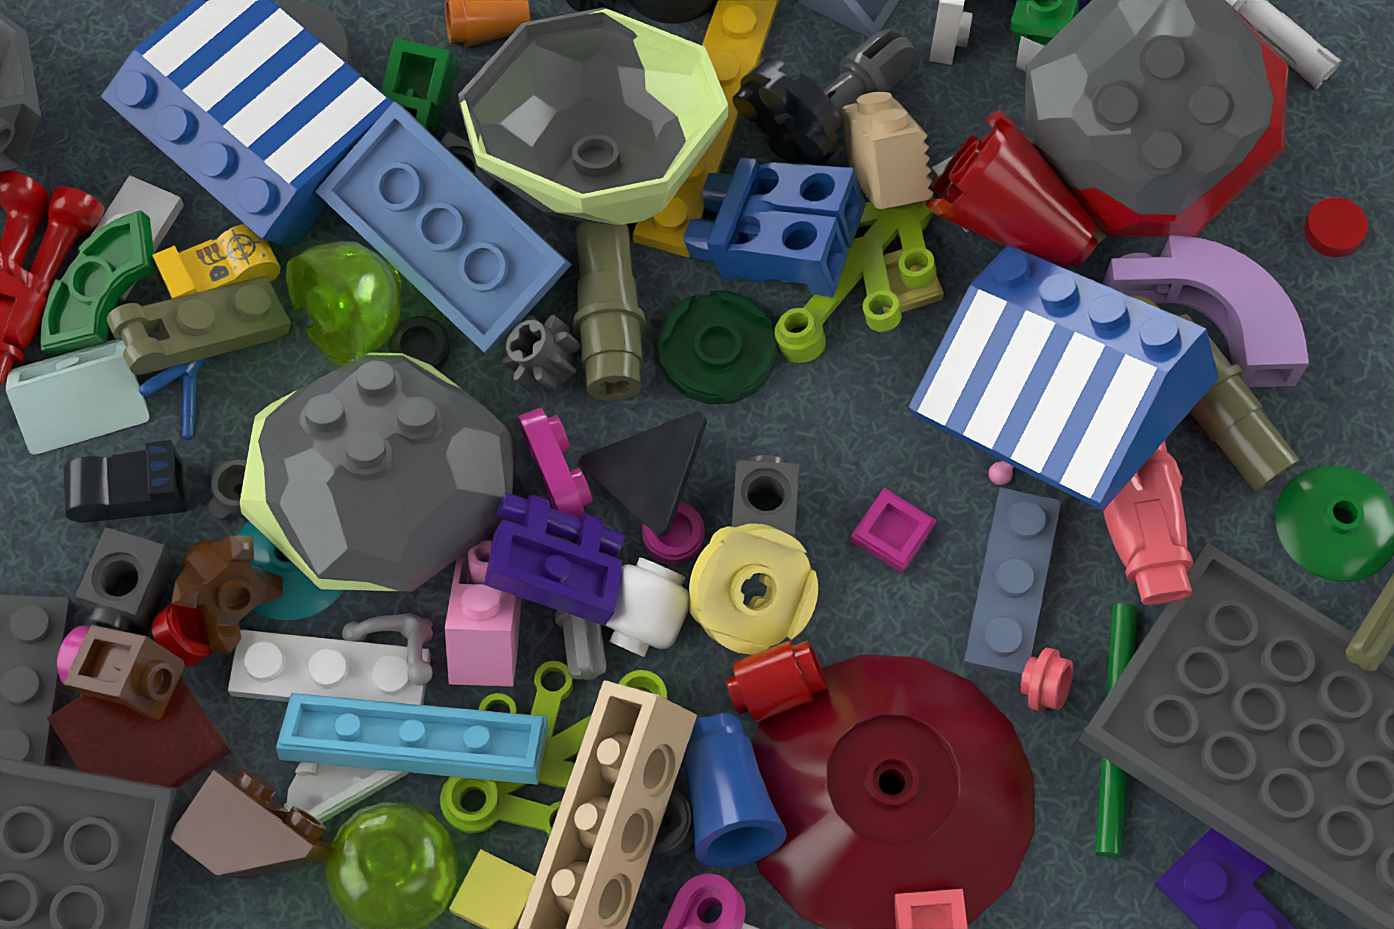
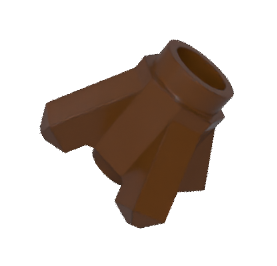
[171,536,283,654]

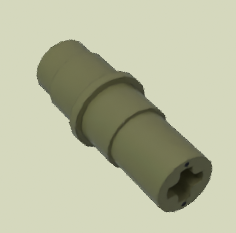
[573,222,646,401]
[1179,313,1301,493]

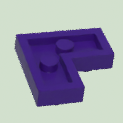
[1155,828,1296,929]

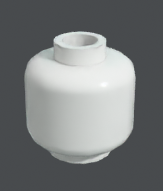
[606,557,690,657]

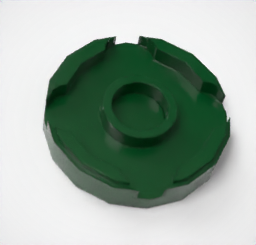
[658,290,778,405]

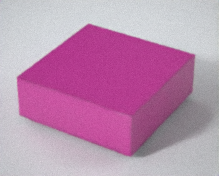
[850,488,937,574]

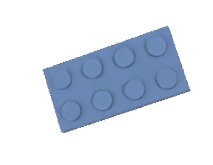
[315,101,572,355]

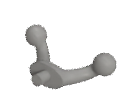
[342,613,433,685]

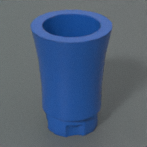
[682,713,787,868]

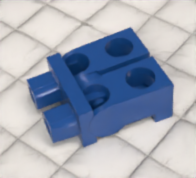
[684,158,866,298]

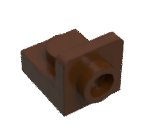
[63,625,185,720]

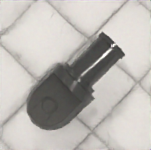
[823,29,915,120]

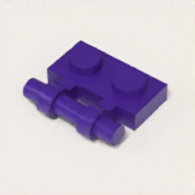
[484,492,624,626]

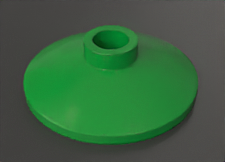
[1275,465,1394,582]

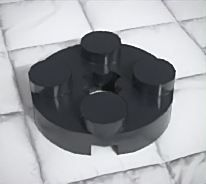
[732,58,844,164]

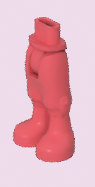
[1103,440,1194,605]

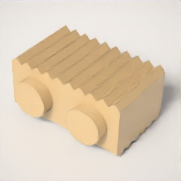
[842,92,934,209]

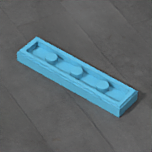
[276,693,549,785]

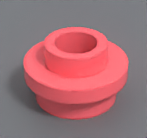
[1021,647,1073,712]

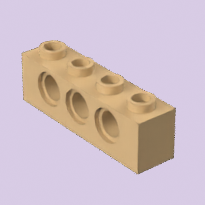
[518,680,697,929]

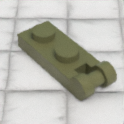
[106,276,291,375]

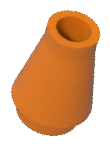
[445,0,530,48]

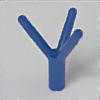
[139,357,209,440]

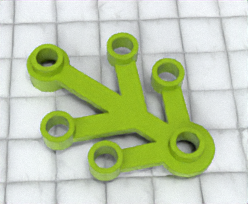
[775,195,937,363]
[440,661,667,837]

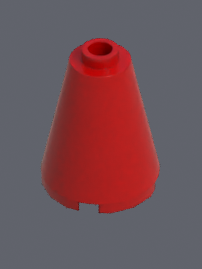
[925,110,1098,268]

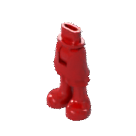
[0,170,105,386]

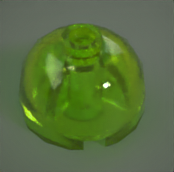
[286,241,402,366]
[325,801,460,929]

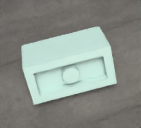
[5,339,149,455]

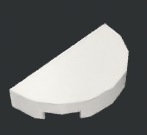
[284,762,409,823]

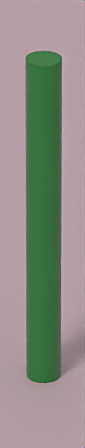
[1095,603,1138,858]

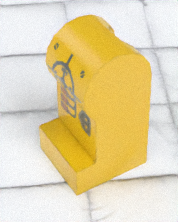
[152,224,280,299]

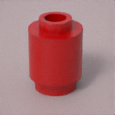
[726,640,827,723]

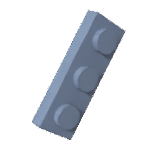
[962,487,1061,680]

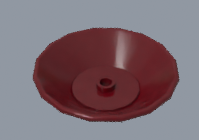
[751,654,1034,929]

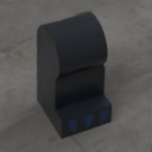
[63,440,186,523]

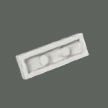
[228,630,431,705]

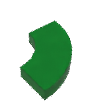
[41,210,156,356]

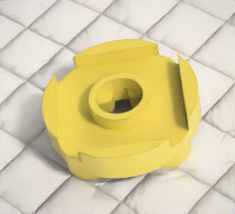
[689,524,818,655]

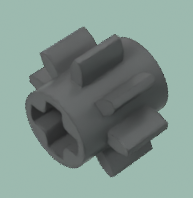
[502,314,582,392]

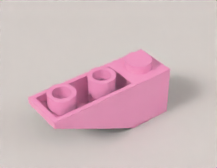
[445,521,522,687]

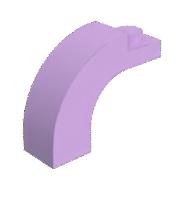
[1102,235,1309,387]

